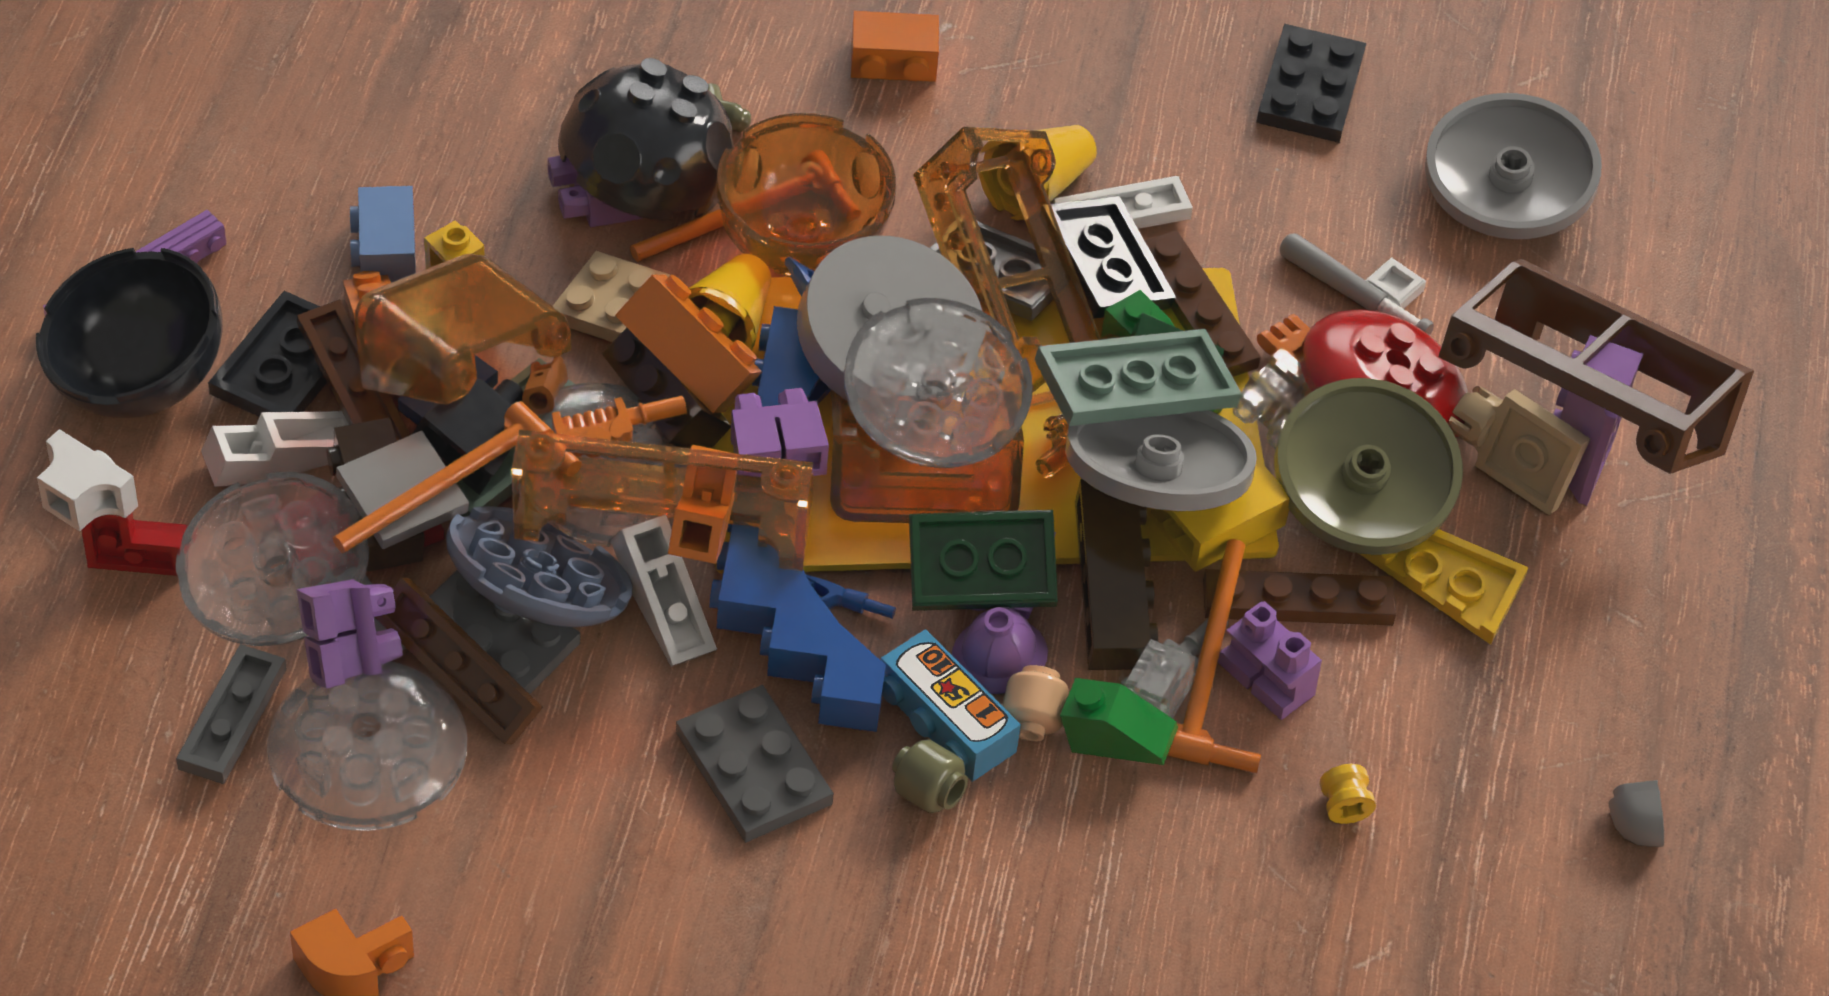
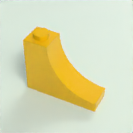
[1147,465,1290,572]

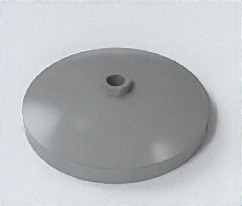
[1425,93,1602,239]
[1065,410,1257,511]

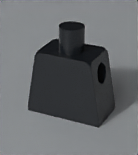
[412,378,523,495]

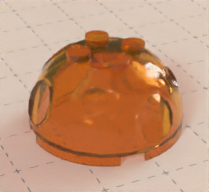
[716,113,896,277]

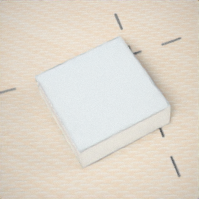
[1365,257,1426,309]

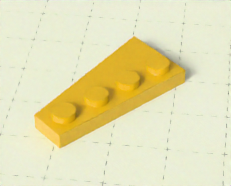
[1358,529,1528,645]

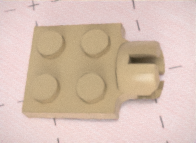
[550,251,670,342]
[1448,386,1590,515]

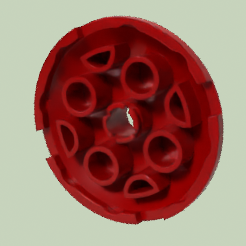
[1300,309,1468,438]

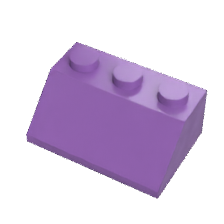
[1554,335,1643,506]

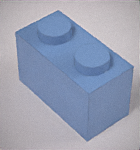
[350,186,416,284]

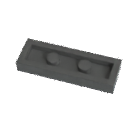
[176,644,287,784]

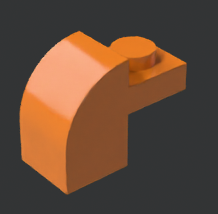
[668,445,740,564]
[290,908,414,996]

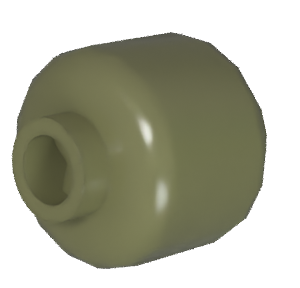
[892,739,968,813]

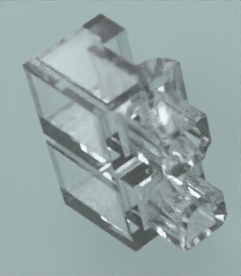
[1233,347,1311,449]

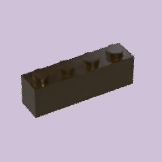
[1075,479,1158,670]

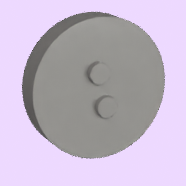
[797,236,985,415]

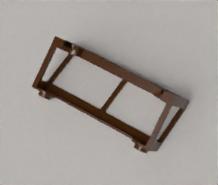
[1438,259,1754,474]

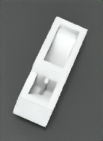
[201,411,349,486]

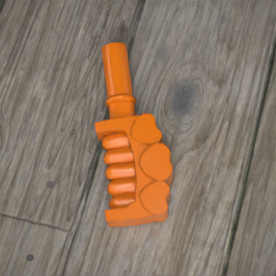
[552,396,687,458]

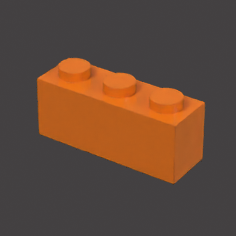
[615,274,762,413]

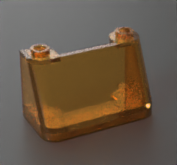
[355,253,572,405]
[830,389,1024,523]

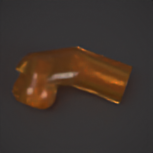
[1035,414,1069,479]

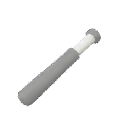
[1279,233,1434,335]

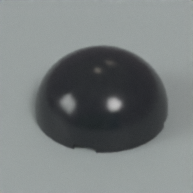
[36,248,223,418]

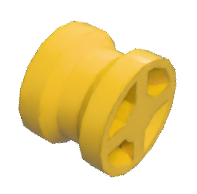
[1319,764,1376,824]

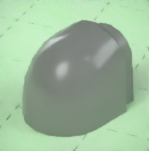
[1608,780,1664,847]

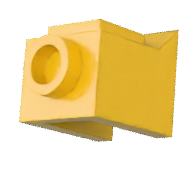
[424,220,494,301]

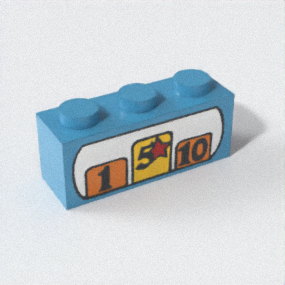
[881,629,1021,782]

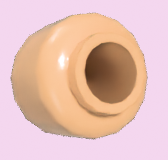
[1003,665,1069,741]

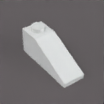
[610,514,717,666]

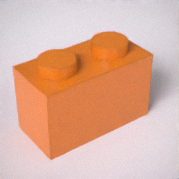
[851,11,939,82]

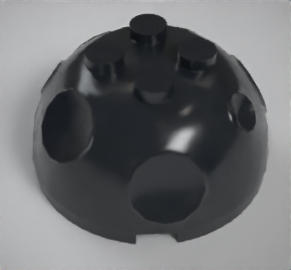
[558,58,734,220]

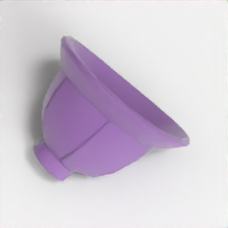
[952,607,1048,694]

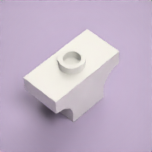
[37,429,138,531]

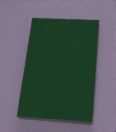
[909,510,1058,611]

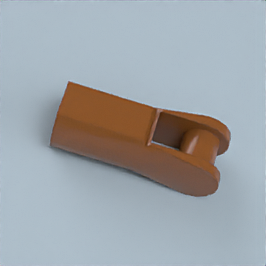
[522,356,568,415]

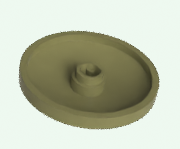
[1274,378,1463,555]

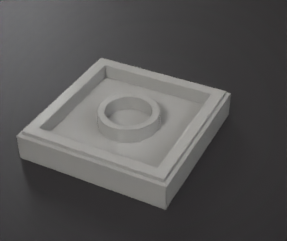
[336,431,469,549]

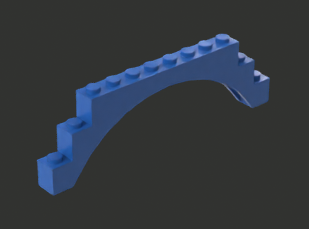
[709,306,886,732]

